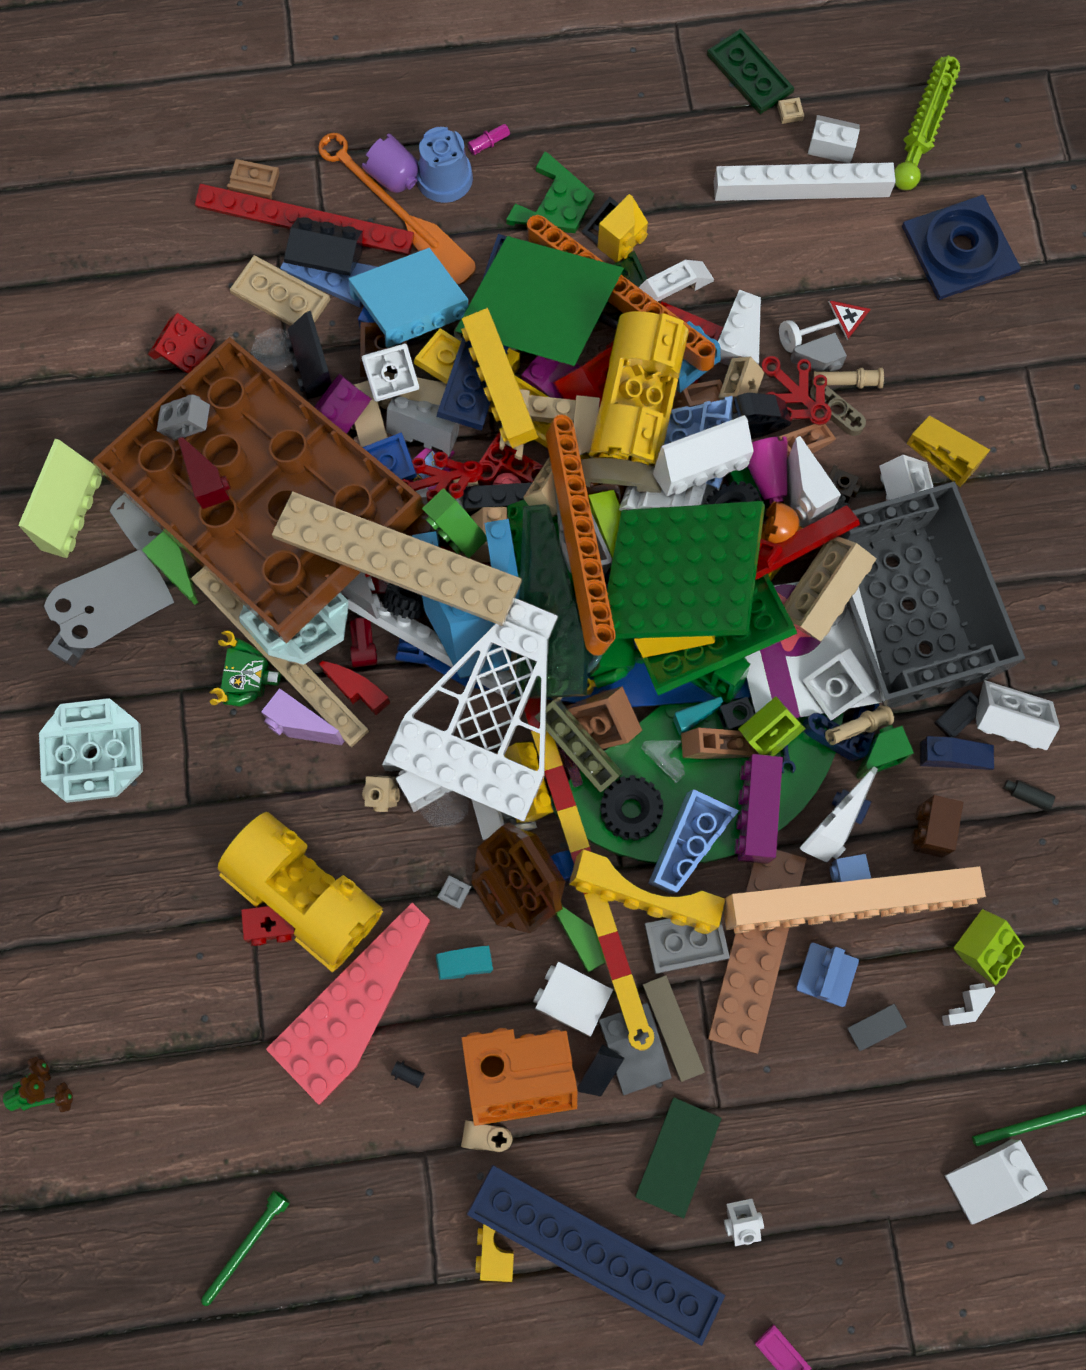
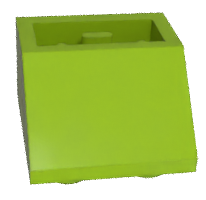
[739,696,806,756]
[954,909,1025,986]

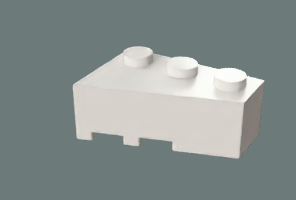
[718,290,761,366]

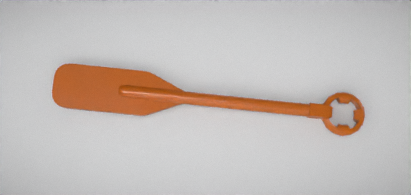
[318,133,476,285]

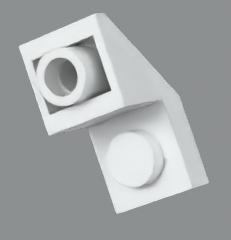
[942,983,995,1026]

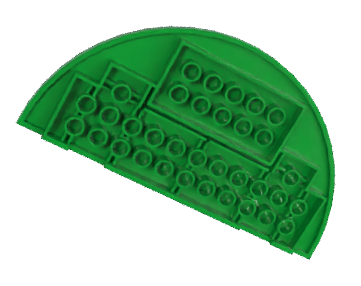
[549,698,843,864]

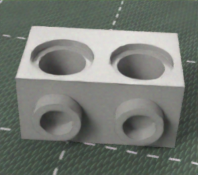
[157,395,210,440]

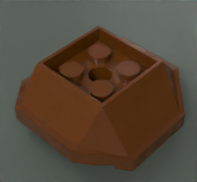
[471,822,566,933]

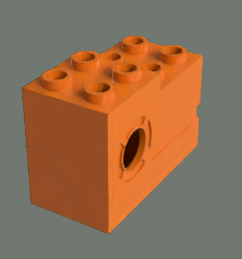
[462,1028,577,1126]

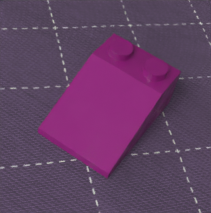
[522,356,580,399]

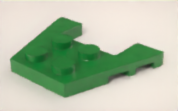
[506,152,595,234]

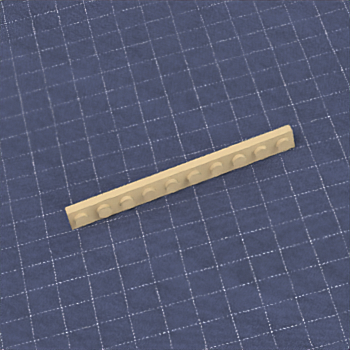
[191,568,369,748]

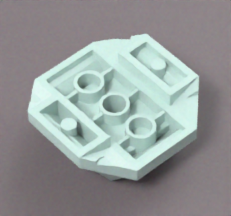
[239,593,349,665]
[39,698,143,803]

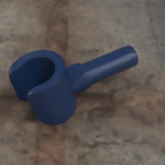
[782,745,796,774]

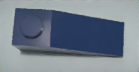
[920,736,994,770]

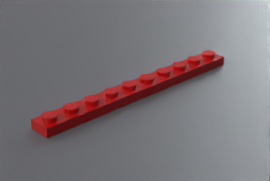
[195,184,415,256]

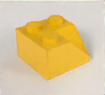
[597,194,648,262]

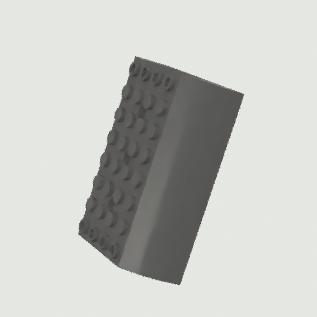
[838,481,1025,708]

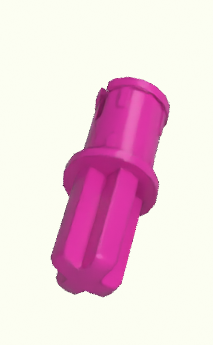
[467,124,510,155]

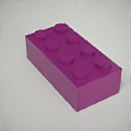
[734,754,783,864]

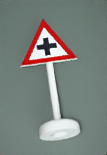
[779,300,871,353]

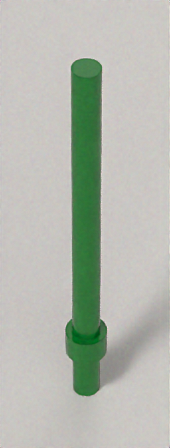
[972,1104,1086,1147]

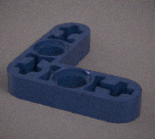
[802,703,880,762]

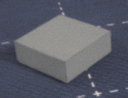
[437,876,471,910]

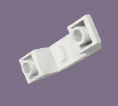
[639,260,714,302]

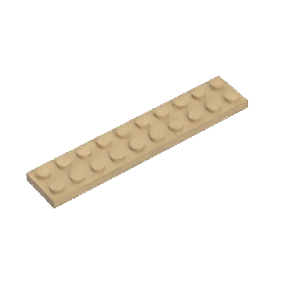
[272,492,522,626]

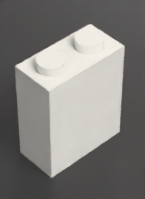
[533,962,613,1037]

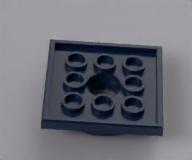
[902,195,1021,300]

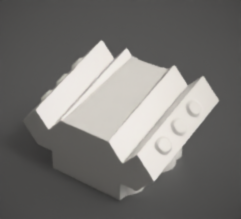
[619,483,707,511]

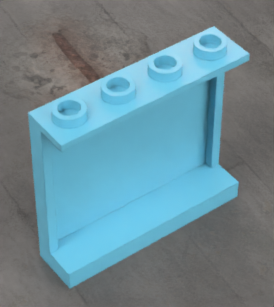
[349,248,468,348]

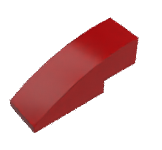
[319,661,390,715]

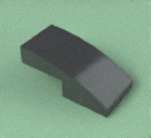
[848,1003,907,1051]

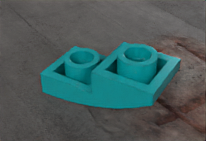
[436,946,493,980]

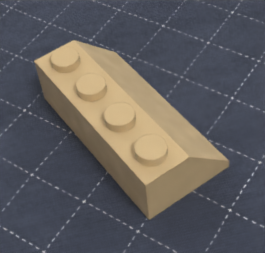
[784,537,876,641]

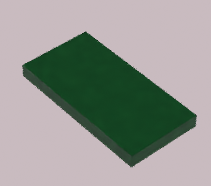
[707,29,794,114]
[635,1097,722,1219]

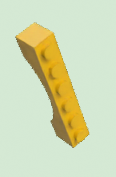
[569,849,725,934]

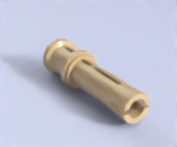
[812,367,884,388]
[825,704,894,745]

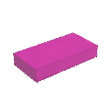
[754,1324,812,1370]

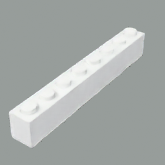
[714,163,895,201]

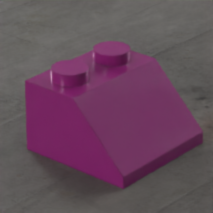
[314,373,372,434]

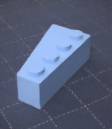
[648,789,739,894]

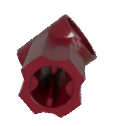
[350,618,377,667]

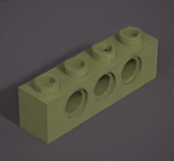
[535,698,623,793]

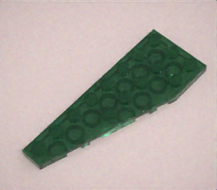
[515,504,588,699]

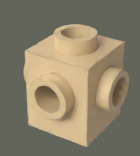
[362,775,400,812]

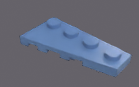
[280,262,377,308]

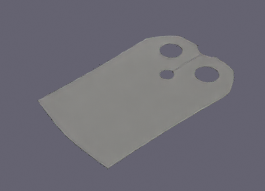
[44,549,174,648]

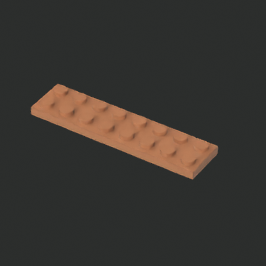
[707,850,807,1054]

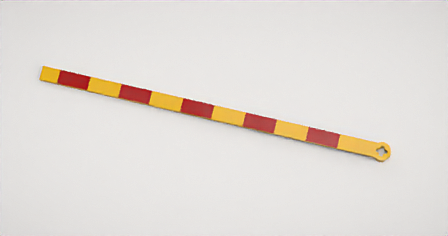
[517,681,654,1051]

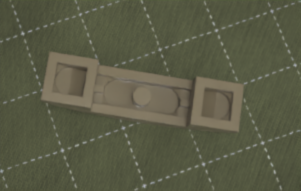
[581,458,662,493]

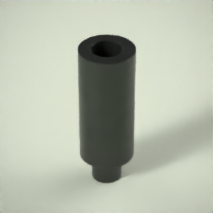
[1003,779,1055,812]

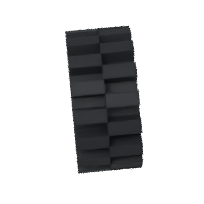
[382,583,425,619]

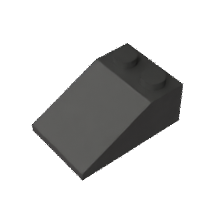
[598,1003,672,1096]

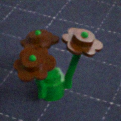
[3,1057,73,1112]

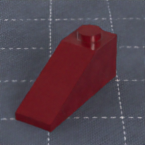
[178,437,231,509]

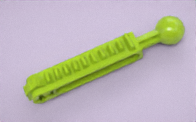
[894,55,960,191]

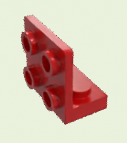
[148,312,215,374]

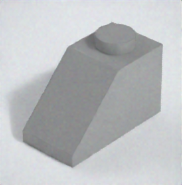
[790,333,847,372]

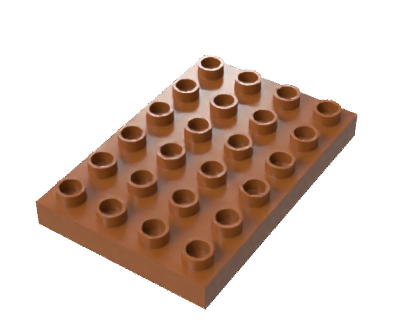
[92,337,424,644]

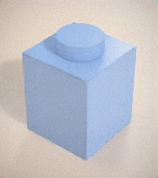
[830,854,871,882]

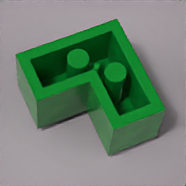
[690,657,751,704]

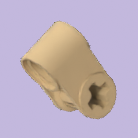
[461,1120,513,1152]

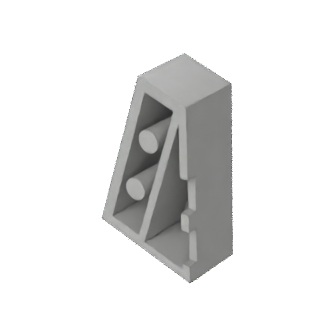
[386,397,459,457]

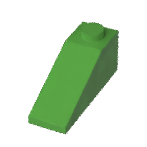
[142,531,198,605]
[556,906,606,973]

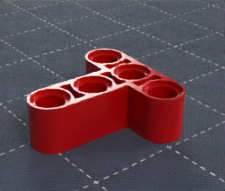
[478,431,543,486]

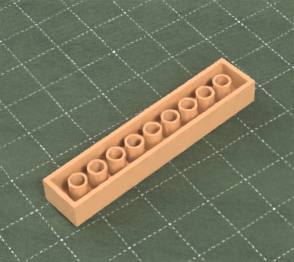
[723,866,986,934]

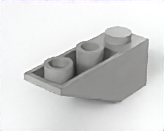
[341,572,381,619]

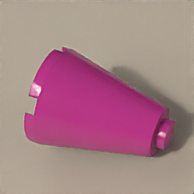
[747,436,788,505]

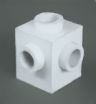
[724,1199,764,1246]

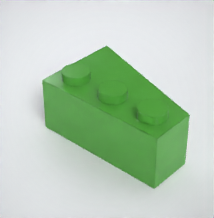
[422,488,487,558]

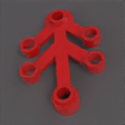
[762,356,832,425]
[402,452,483,502]

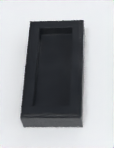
[934,690,979,738]

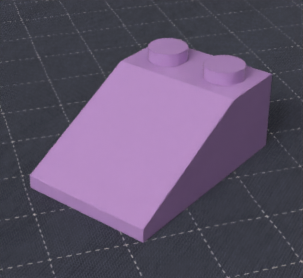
[261,688,344,745]

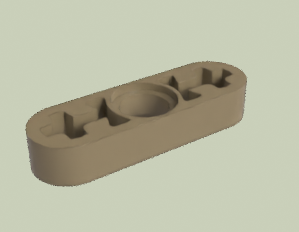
[808,383,866,436]

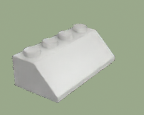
[653,415,754,496]

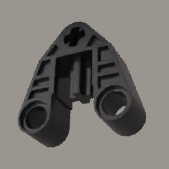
[733,393,792,439]

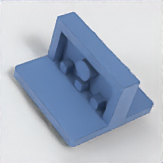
[796,943,859,1007]

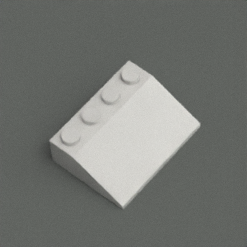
[783,436,841,529]

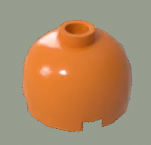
[761,501,802,543]

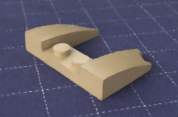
[500,389,600,460]

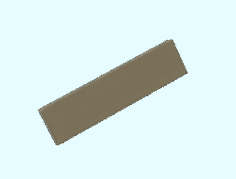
[642,975,705,1082]

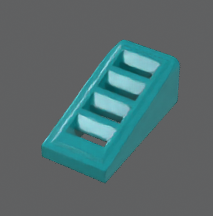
[673,697,723,735]

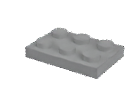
[644,919,730,974]

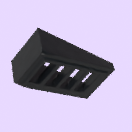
[581,197,619,245]

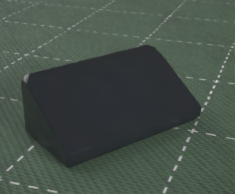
[577,1044,624,1097]

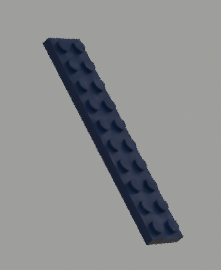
[437,234,509,431]
[467,1165,726,1346]

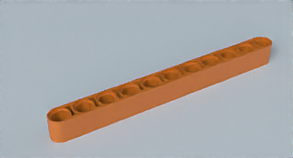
[527,215,716,371]
[546,414,615,656]

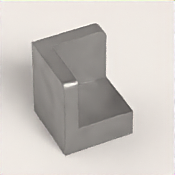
[48,632,88,667]

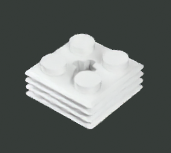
[362,344,419,402]

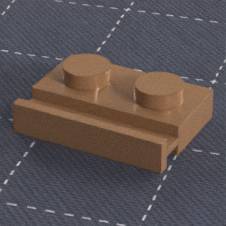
[227,159,280,200]

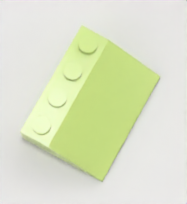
[18,439,102,558]

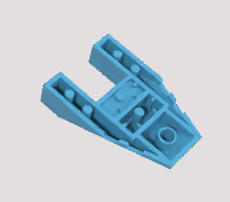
[412,519,522,679]

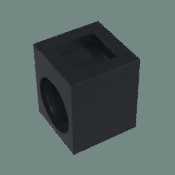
[717,697,755,730]

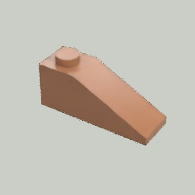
[778,424,836,456]
[681,728,760,759]

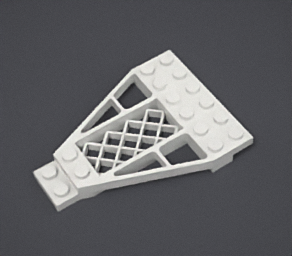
[385,598,558,821]

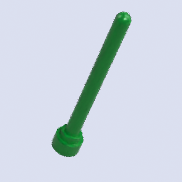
[201,1190,290,1306]

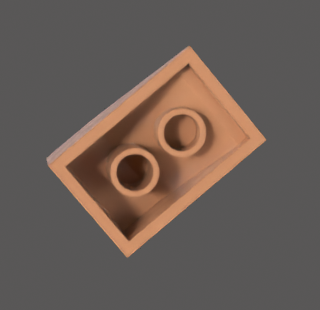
[566,687,642,749]

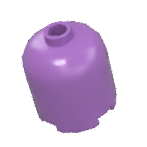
[362,134,419,193]

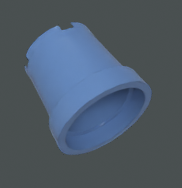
[416,127,473,203]

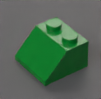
[856,725,914,779]

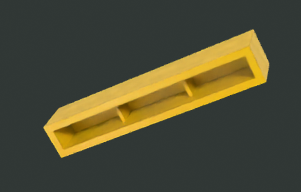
[461,308,539,448]

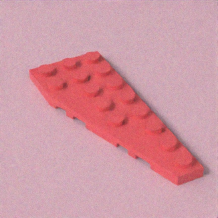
[266,903,430,1105]

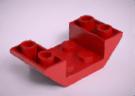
[553,341,614,411]

